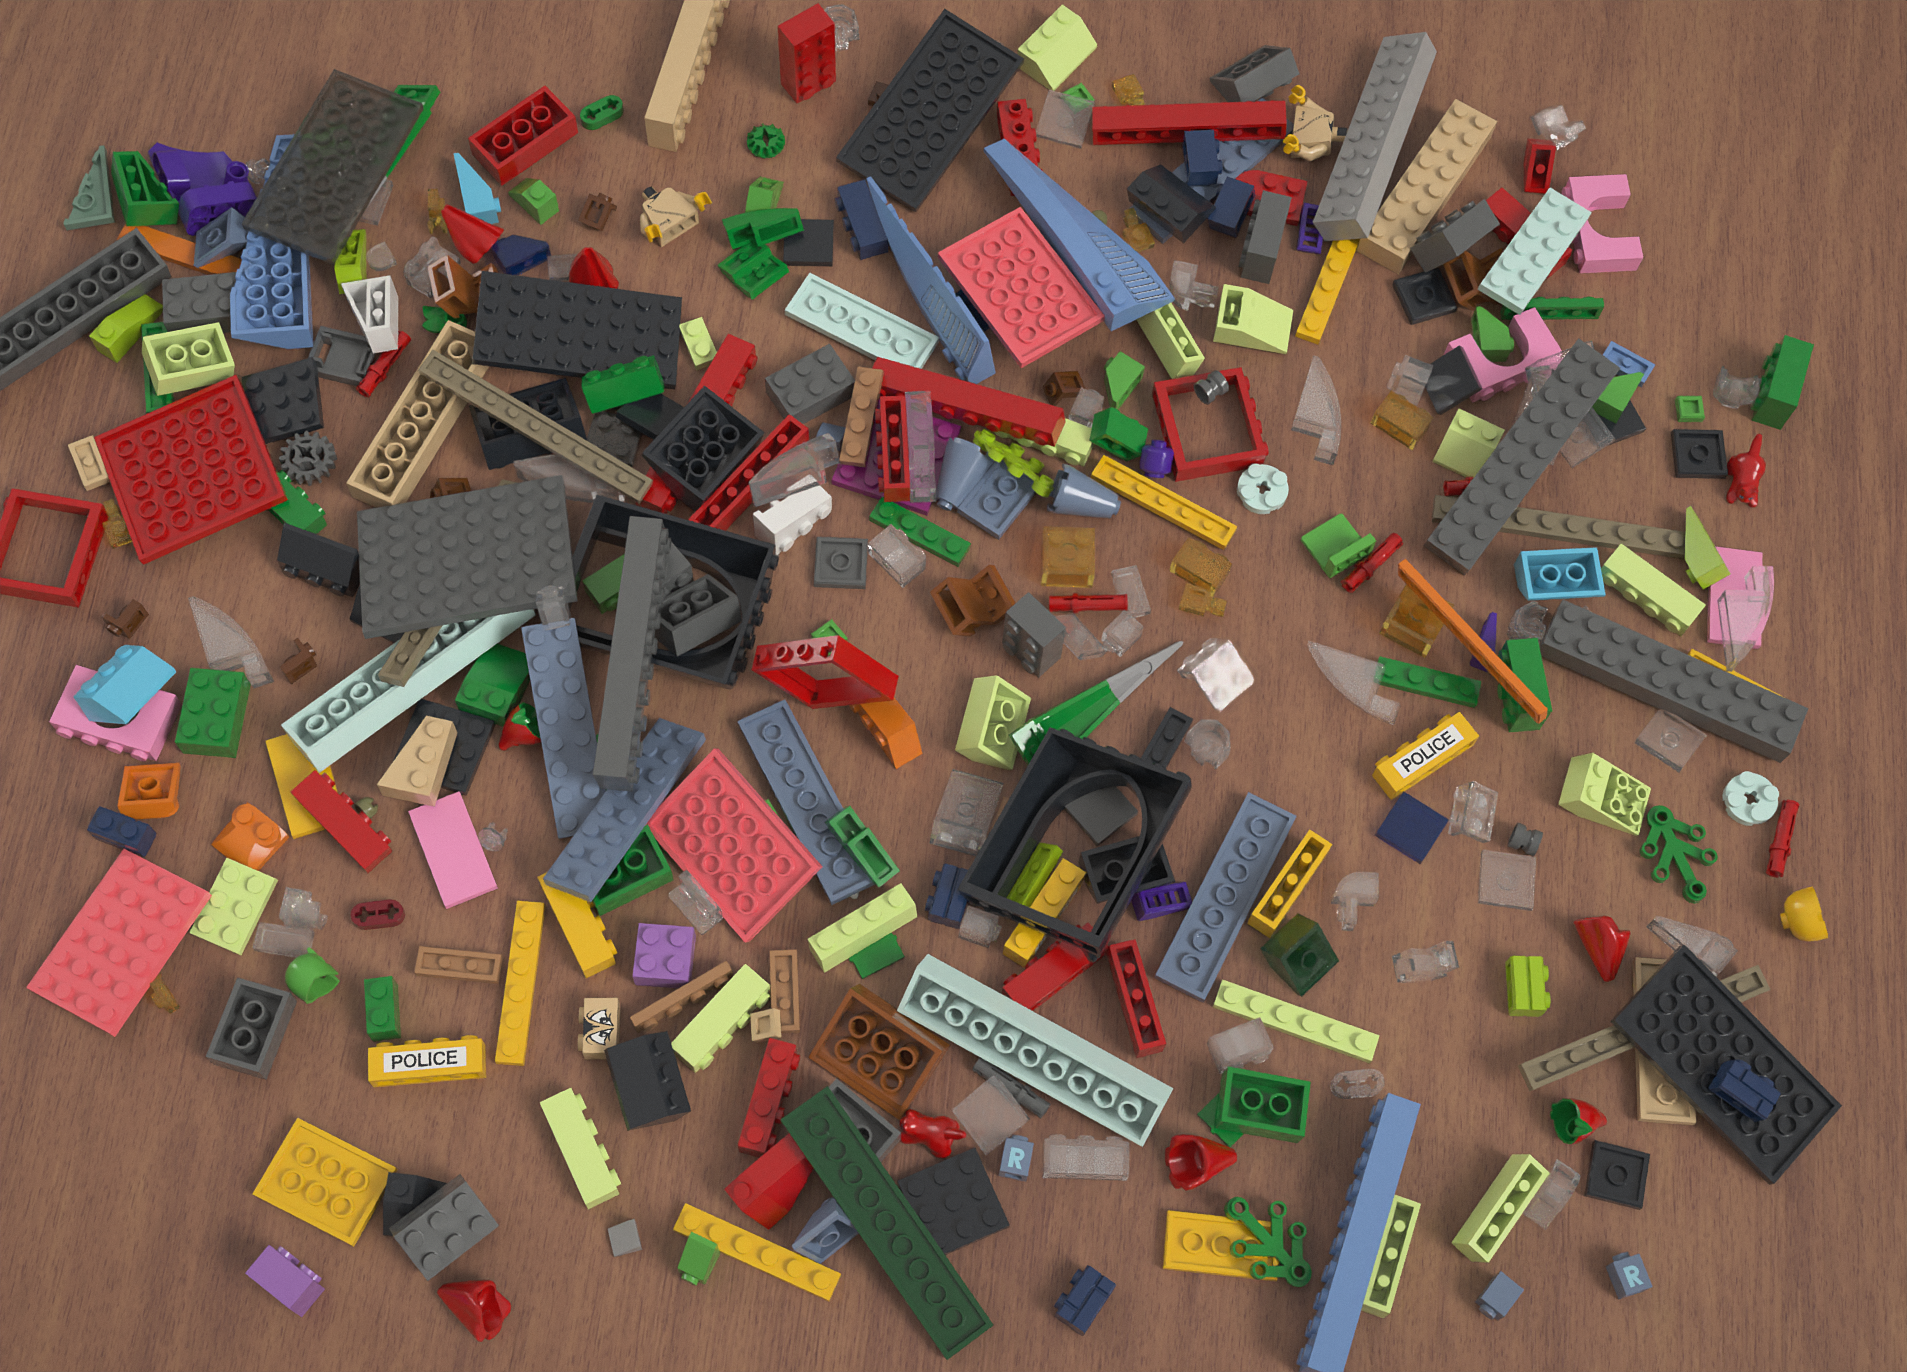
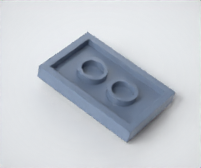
[957,460,1036,540]

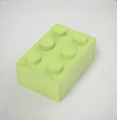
[142,322,235,396]

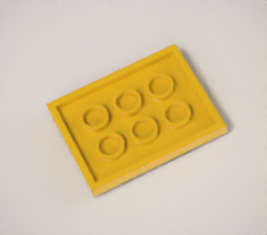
[253,1118,398,1247]

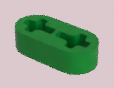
[580,95,624,130]

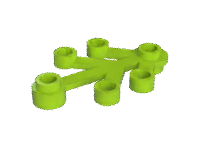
[973,429,1054,498]

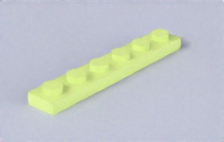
[1213,979,1380,1063]

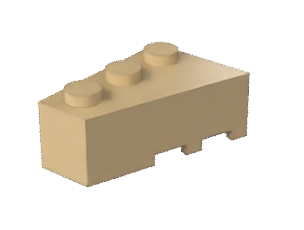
[377,716,457,807]

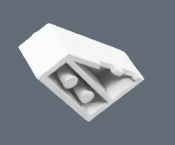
[341,275,398,353]
[753,477,832,555]

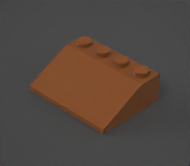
[808,984,950,1120]

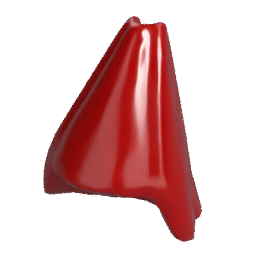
[441,204,504,264]
[569,247,619,289]
[1574,916,1631,982]
[1165,1134,1237,1191]
[437,1279,511,1342]

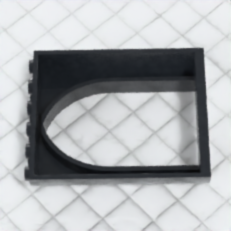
[547,495,779,690]
[957,727,1192,963]

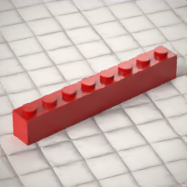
[1092,100,1287,145]
[635,333,758,514]
[872,357,1066,447]

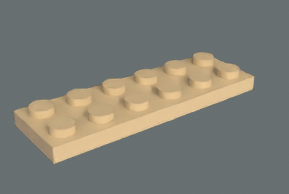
[1632,957,1696,1125]

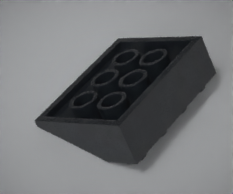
[469,378,587,470]
[641,385,765,512]

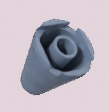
[934,437,994,511]
[1047,463,1121,519]

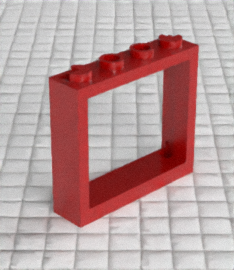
[1152,367,1269,482]
[0,488,110,608]
[751,635,899,709]

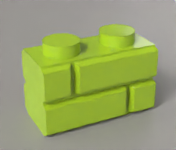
[1505,956,1551,1017]

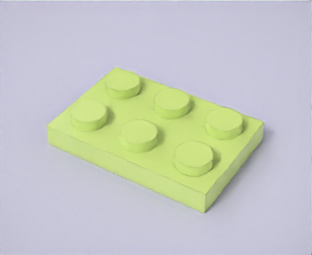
[189,858,278,955]

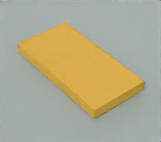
[266,734,338,839]
[1163,1210,1279,1281]

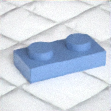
[1603,341,1655,388]

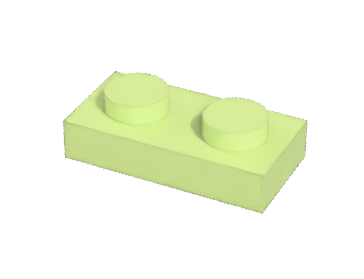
[680,317,717,370]

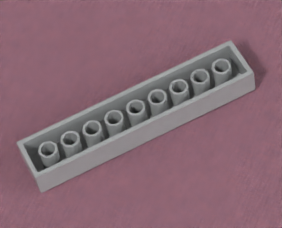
[1313,32,1437,241]

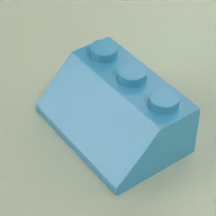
[1514,547,1606,601]
[73,645,176,724]

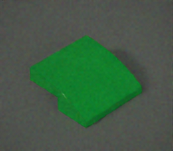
[718,241,789,300]

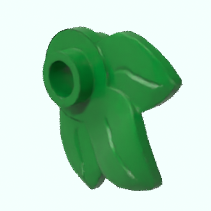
[422,306,467,333]

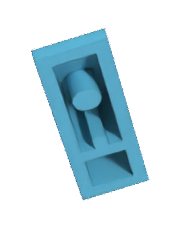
[454,153,501,224]

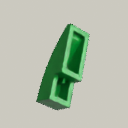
[722,208,804,250]
[824,806,900,887]

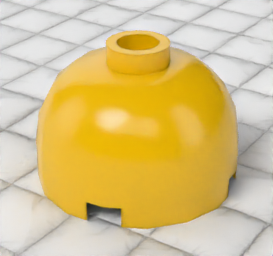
[1780,886,1828,942]

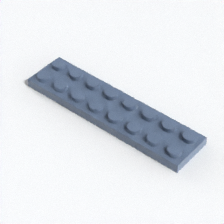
[1128,98,1294,244]
[521,618,606,839]
[737,699,875,905]
[543,718,706,902]
[1154,792,1296,1003]

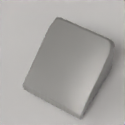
[608,1219,642,1257]

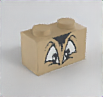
[578,998,620,1059]

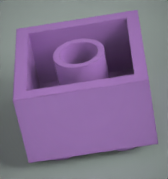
[633,923,696,988]
[245,1245,325,1317]

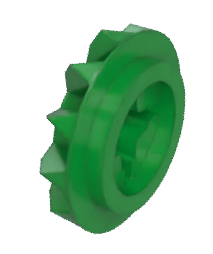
[747,123,785,158]

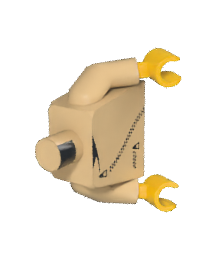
[1283,85,1348,161]
[640,186,712,247]

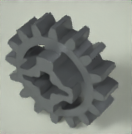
[279,431,337,486]

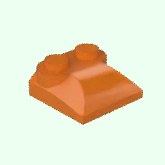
[117,763,181,820]
[211,802,289,871]

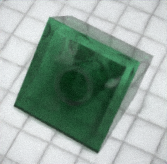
[1260,913,1339,997]

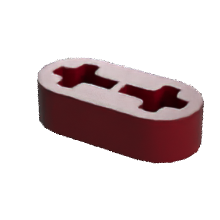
[350,899,405,930]

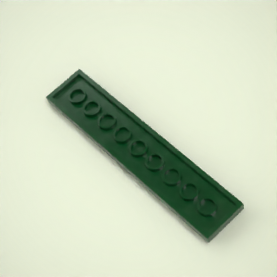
[780,1086,993,1360]

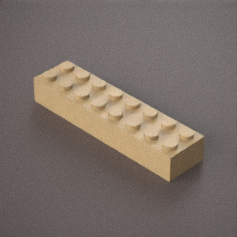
[644,0,730,152]
[1357,99,1497,274]
[346,320,489,508]

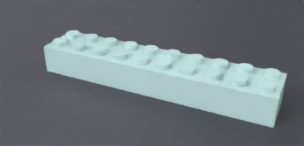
[281,609,536,773]
[897,954,1173,1147]

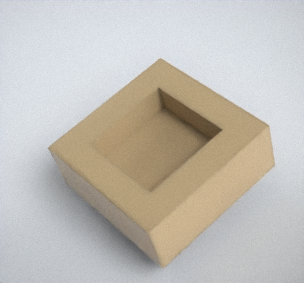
[750,1008,781,1043]

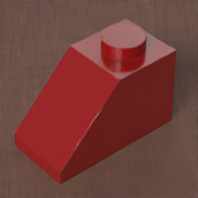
[1524,138,1556,194]

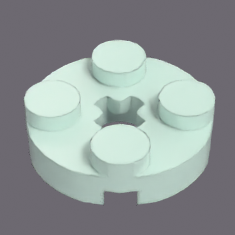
[1237,464,1289,514]
[1722,771,1779,826]

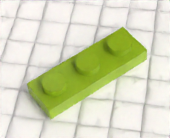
[1007,842,1063,908]

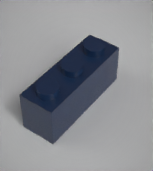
[834,179,888,260]

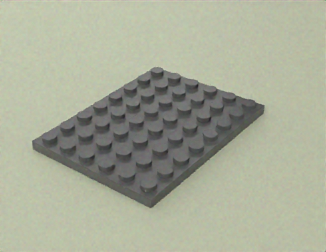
[357,475,578,639]

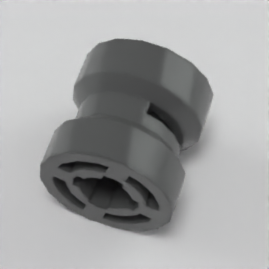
[1194,370,1229,405]
[1508,822,1543,857]

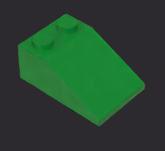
[455,644,530,727]

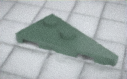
[64,145,115,230]

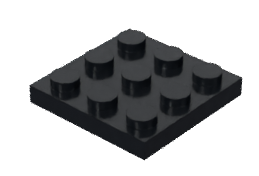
[242,357,324,444]
[392,699,496,796]
[897,1147,1010,1255]

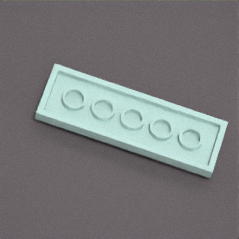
[1478,188,1592,315]
[785,273,939,369]

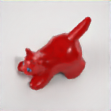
[1726,433,1766,508]
[899,1109,967,1158]

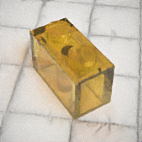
[1370,391,1433,450]
[1170,537,1232,597]

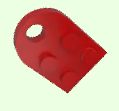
[1236,170,1308,226]

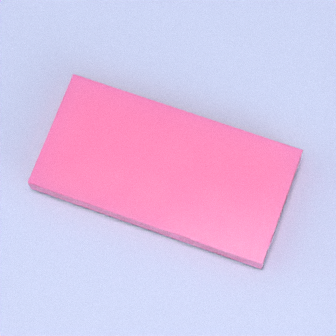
[1707,546,1763,649]
[408,791,498,909]

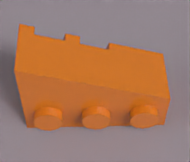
[849,698,923,769]

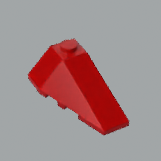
[724,1134,813,1230]

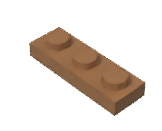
[414,946,503,984]
[770,949,800,1034]

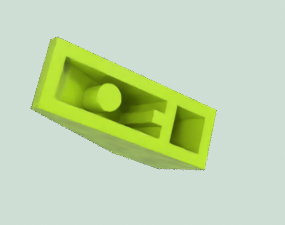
[334,229,367,294]
[89,294,163,363]
[1685,506,1731,589]

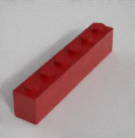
[688,414,809,531]

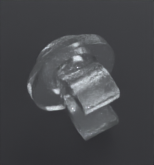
[246,158,270,184]
[478,822,508,851]

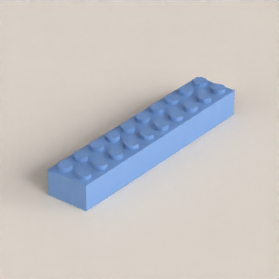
[1296,1093,1421,1372]

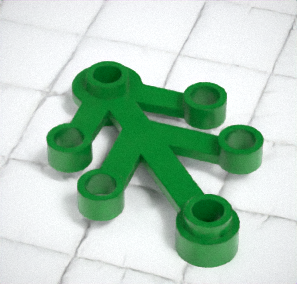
[1639,805,1718,904]
[1224,1197,1312,1287]

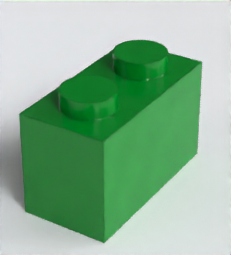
[1089,407,1148,461]
[364,976,401,1042]

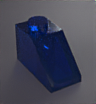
[491,235,552,276]

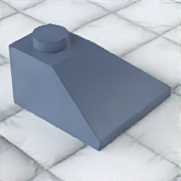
[194,208,251,268]
[792,1197,859,1264]

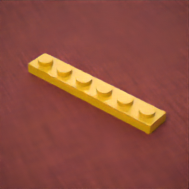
[1295,239,1360,345]
[1091,455,1237,550]
[495,901,545,1066]
[673,1203,841,1302]

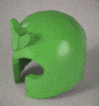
[285,947,340,1004]

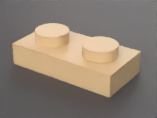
[68,435,110,491]

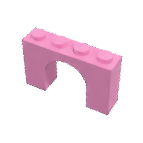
[1562,174,1643,273]
[1444,307,1564,403]
[49,665,182,761]

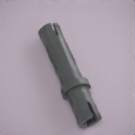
[972,1057,1051,1119]

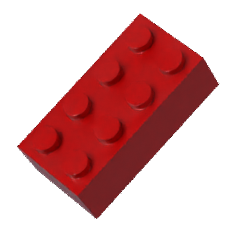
[777,3,836,104]
[468,85,578,186]

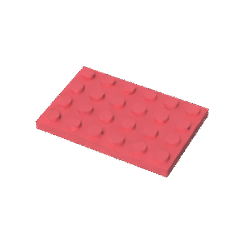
[938,207,1105,368]
[646,748,823,943]
[26,849,212,1037]

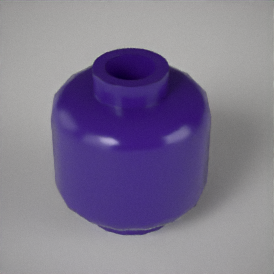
[1139,440,1174,478]

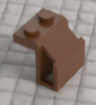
[1443,248,1504,310]
[427,255,498,318]
[930,565,1015,636]

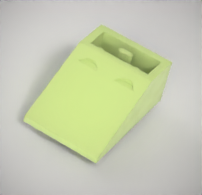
[1213,284,1293,354]
[1558,753,1651,836]

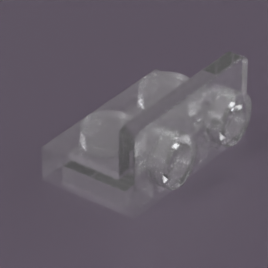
[403,236,461,298]
[1448,781,1498,843]
[668,870,723,935]

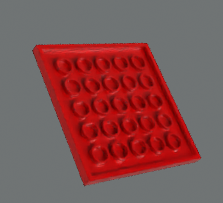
[94,375,288,565]

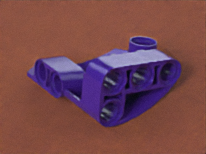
[148,142,259,236]

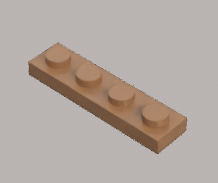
[839,367,884,467]
[630,961,733,1033]

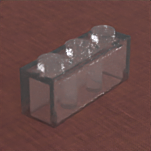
[1042,1134,1129,1181]

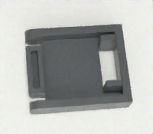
[308,326,376,386]

